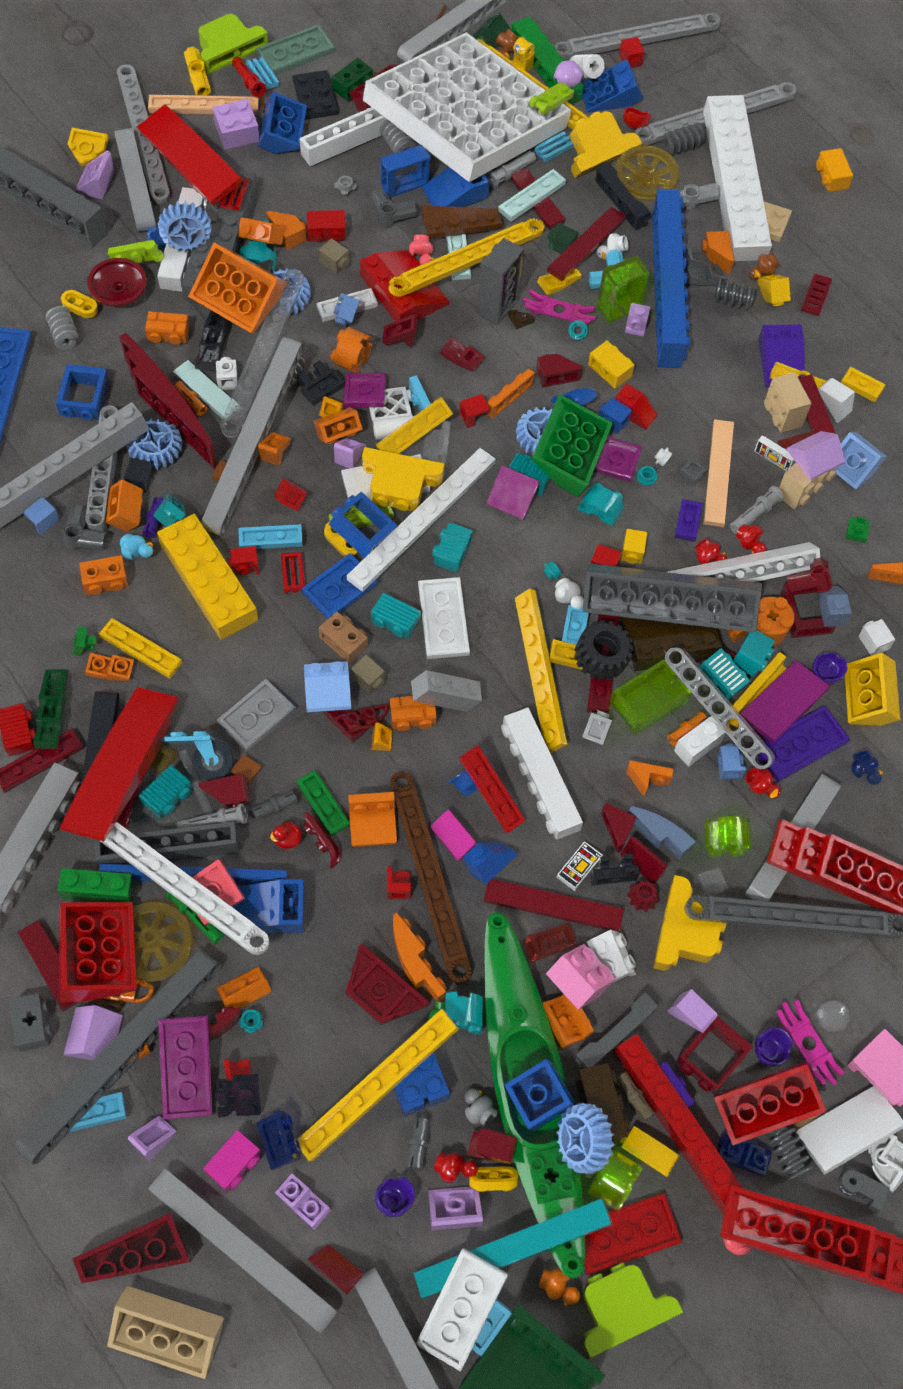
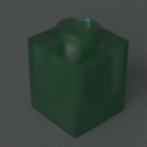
[547,223,579,254]

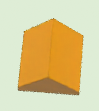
[319,396,344,417]
[371,723,392,751]

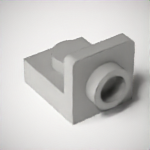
[582,710,613,745]

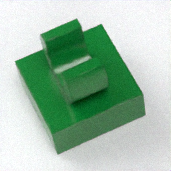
[845,516,870,543]
[72,626,96,656]

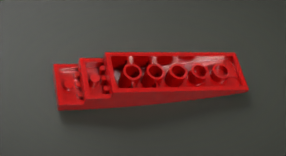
[136,104,243,206]
[60,687,179,842]
[766,819,903,915]
[720,1185,903,1294]

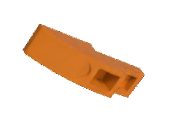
[393,913,446,1002]

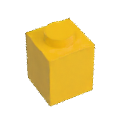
[621,529,647,564]

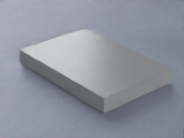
[217,679,296,752]

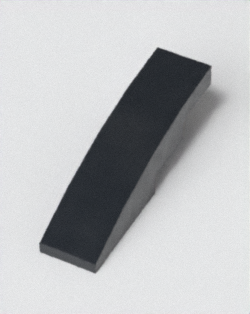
[195,310,230,372]

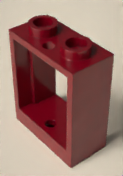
[780,583,836,638]
[676,1016,753,1095]

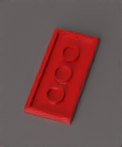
[584,1193,682,1276]

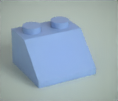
[835,432,888,489]
[304,661,351,712]

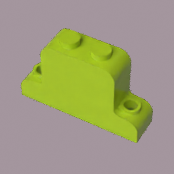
[198,14,268,75]
[582,1262,683,1359]

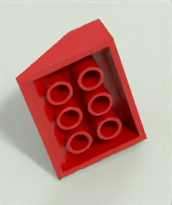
[360,250,450,321]
[58,902,137,1002]

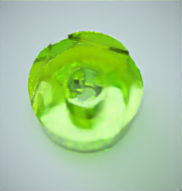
[704,816,752,857]
[587,1148,643,1211]

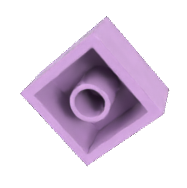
[212,99,259,150]

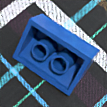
[258,91,307,154]

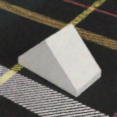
[818,378,855,423]

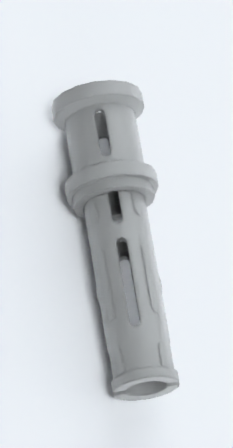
[486,151,536,188]
[730,486,784,534]
[177,803,248,828]

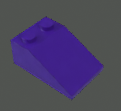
[758,324,805,387]

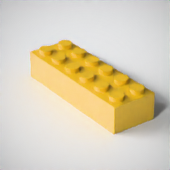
[157,513,258,640]

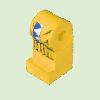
[512,37,535,72]

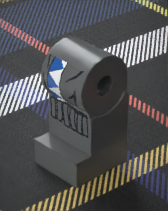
[838,1170,890,1214]

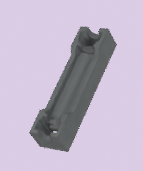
[574,993,659,1069]

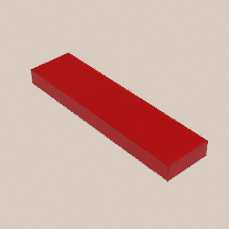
[458,745,526,833]

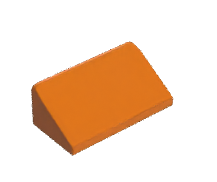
[216,966,271,1009]

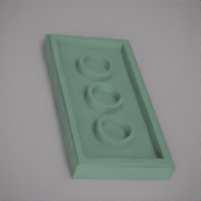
[256,25,336,75]

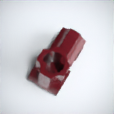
[787,558,833,595]

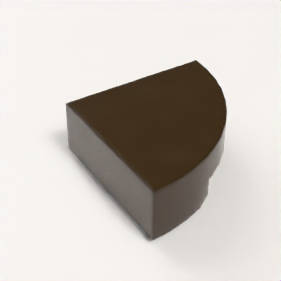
[508,310,534,329]

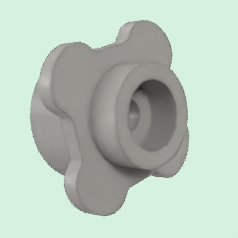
[334,176,357,195]

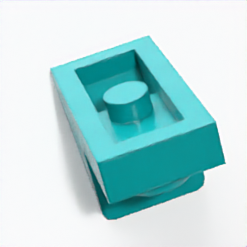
[153,493,186,527]

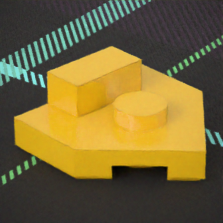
[67,128,109,167]

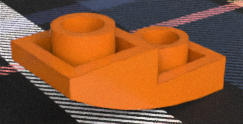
[85,653,134,681]

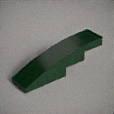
[34,670,68,749]

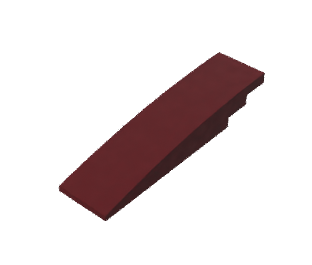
[119,332,217,469]

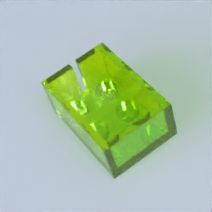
[597,255,649,324]
[610,659,692,735]

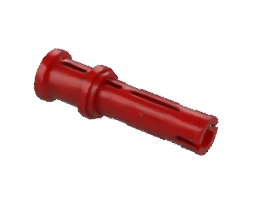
[232,57,266,98]

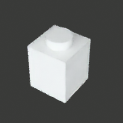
[858,619,895,656]

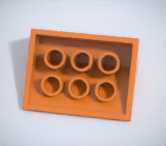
[188,243,288,334]

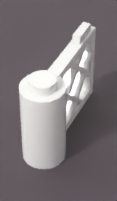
[369,387,413,441]

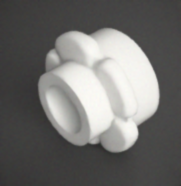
[654,447,672,467]

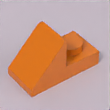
[258,432,291,466]
[626,760,674,796]

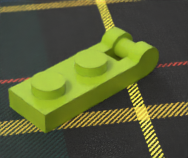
[529,82,575,115]
[108,240,164,263]

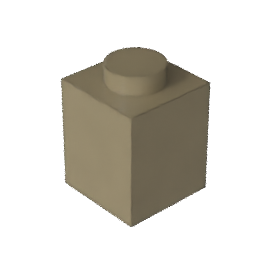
[319,239,349,274]
[351,655,385,694]

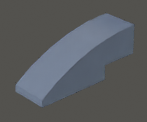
[628,806,696,860]

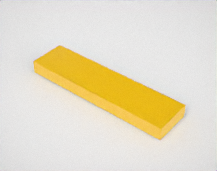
[376,397,453,454]
[99,618,182,679]

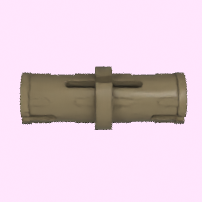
[616,1071,655,1121]

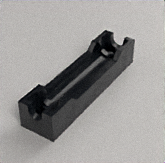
[595,162,650,231]

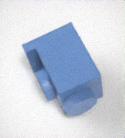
[333,293,360,327]
[717,744,746,779]

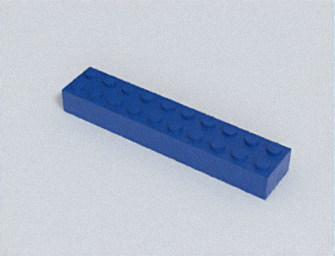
[652,189,690,368]

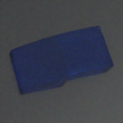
[716,1133,773,1176]

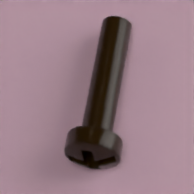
[92,999,123,1011]

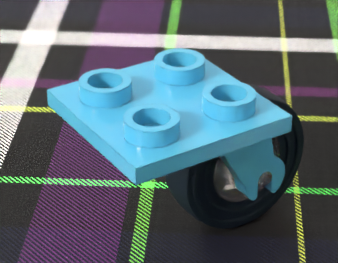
[164,731,233,780]

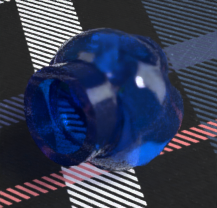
[851,750,883,785]

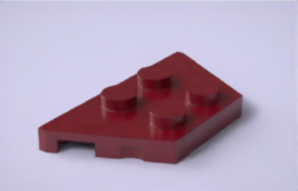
[346,943,429,1025]

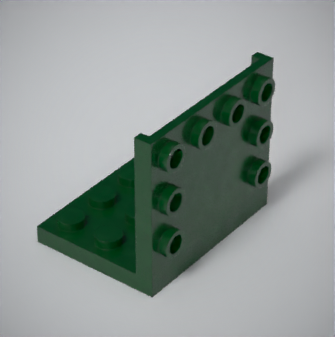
[460,1305,606,1389]

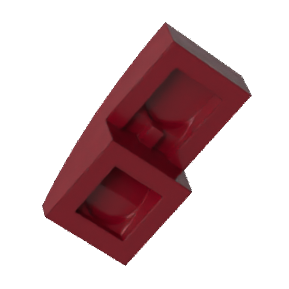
[439,337,485,372]

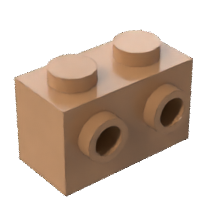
[318,611,368,664]

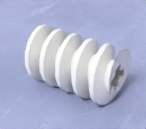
[570,54,604,79]

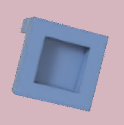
[23,497,59,535]

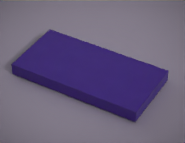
[758,705,850,783]

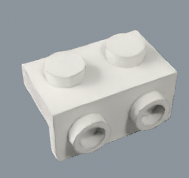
[587,930,636,982]

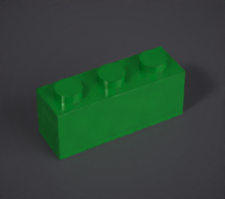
[57,868,135,902]

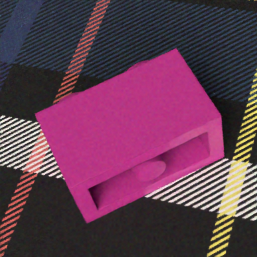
[203,1130,261,1193]

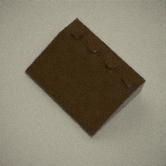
[620,617,722,672]

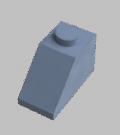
[817,586,852,627]

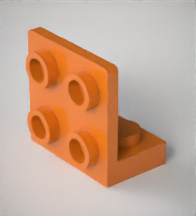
[348,792,397,847]

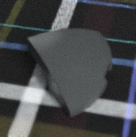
[685,248,728,285]

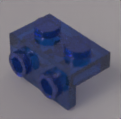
[256,1110,301,1170]

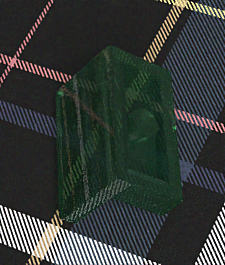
[472,13,511,49]

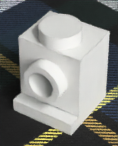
[216,357,239,390]

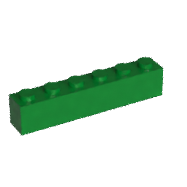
[511,16,584,104]

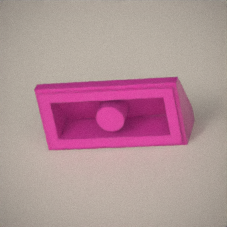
[430,810,476,861]

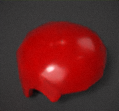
[623,108,652,130]

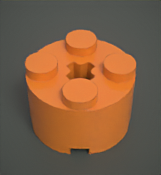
[330,327,373,373]
[748,597,794,646]

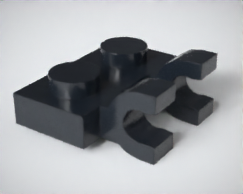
[297,360,345,406]
[590,854,640,886]
[215,1074,261,1118]

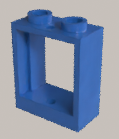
[380,145,431,198]
[56,364,109,420]
[329,491,397,558]

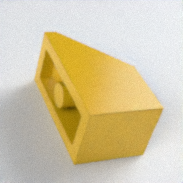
[757,274,791,306]

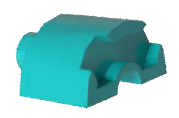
[239,241,278,273]
[577,483,624,526]
[445,992,483,1034]

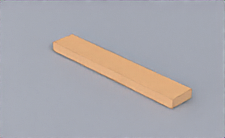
[148,95,259,115]
[703,419,734,527]

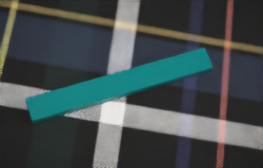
[414,1199,613,1299]

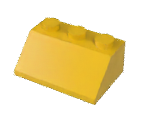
[845,652,900,726]

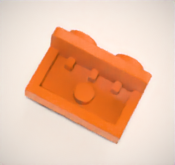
[542,994,594,1049]

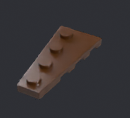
[420,205,502,239]

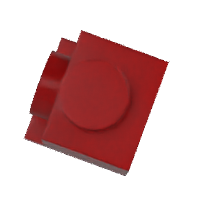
[227,546,260,575]

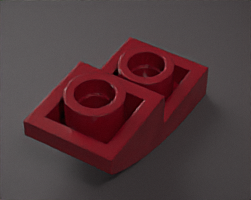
[208,1006,241,1042]

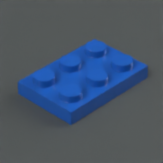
[301,553,378,620]

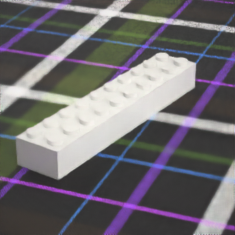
[703,95,772,261]

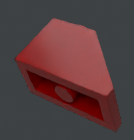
[615,383,657,430]

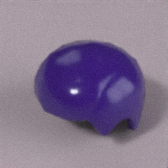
[812,652,848,684]
[755,1028,793,1067]
[375,1177,415,1217]

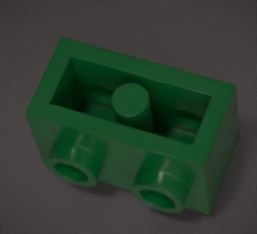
[332,58,373,102]

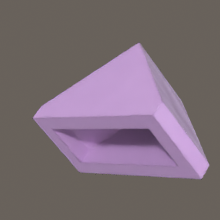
[334,437,366,469]
[666,989,718,1033]
[127,1115,177,1161]

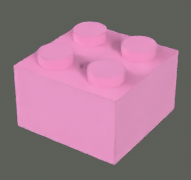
[546,944,616,1010]

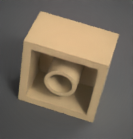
[764,372,811,433]

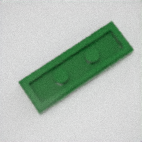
[296,770,350,837]

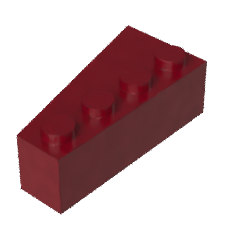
[73,1213,191,1284]

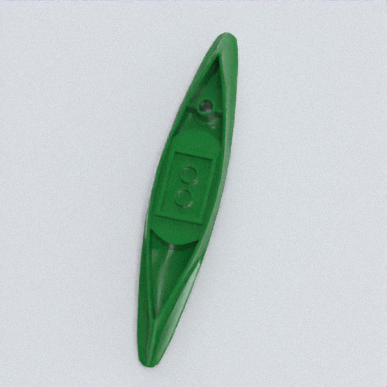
[485,912,585,1278]

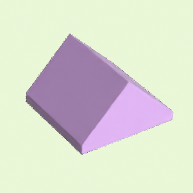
[75,150,115,199]
[787,431,845,480]
[63,1005,123,1060]
[428,1186,483,1231]

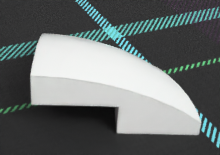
[868,1135,903,1193]

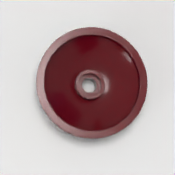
[87,258,147,307]

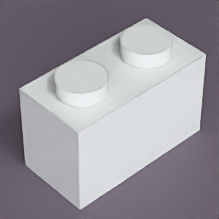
[674,716,726,767]

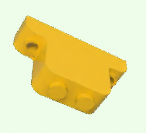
[570,111,642,178]
[362,447,445,511]
[653,875,726,971]

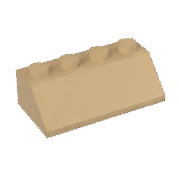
[107,1286,224,1379]

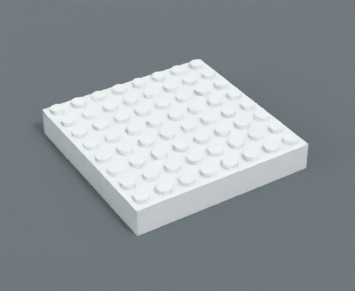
[363,33,571,182]

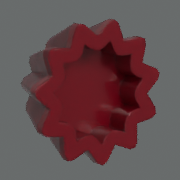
[627,880,660,912]

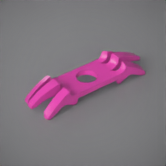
[523,289,596,324]
[777,1000,845,1085]

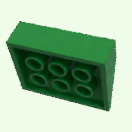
[531,394,612,497]

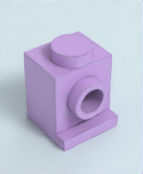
[625,303,650,337]

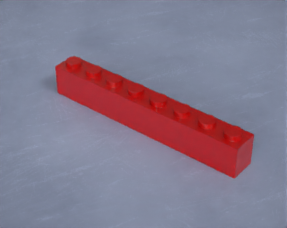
[614,1034,743,1216]

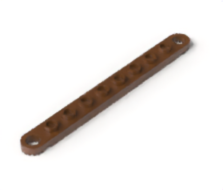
[390,771,471,985]

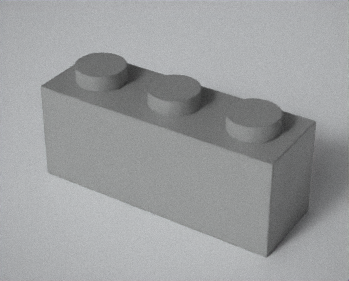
[411,670,482,712]

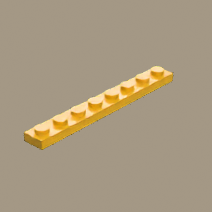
[515,589,567,753]
[295,1009,459,1162]

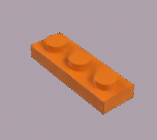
[487,369,535,419]

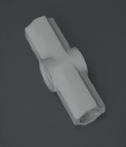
[680,183,719,210]

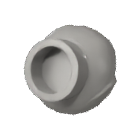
[464,1088,498,1127]

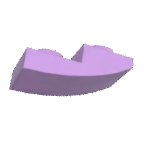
[275,1174,331,1230]

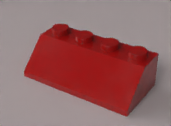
[714,1061,826,1145]

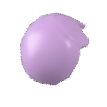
[553,60,583,88]

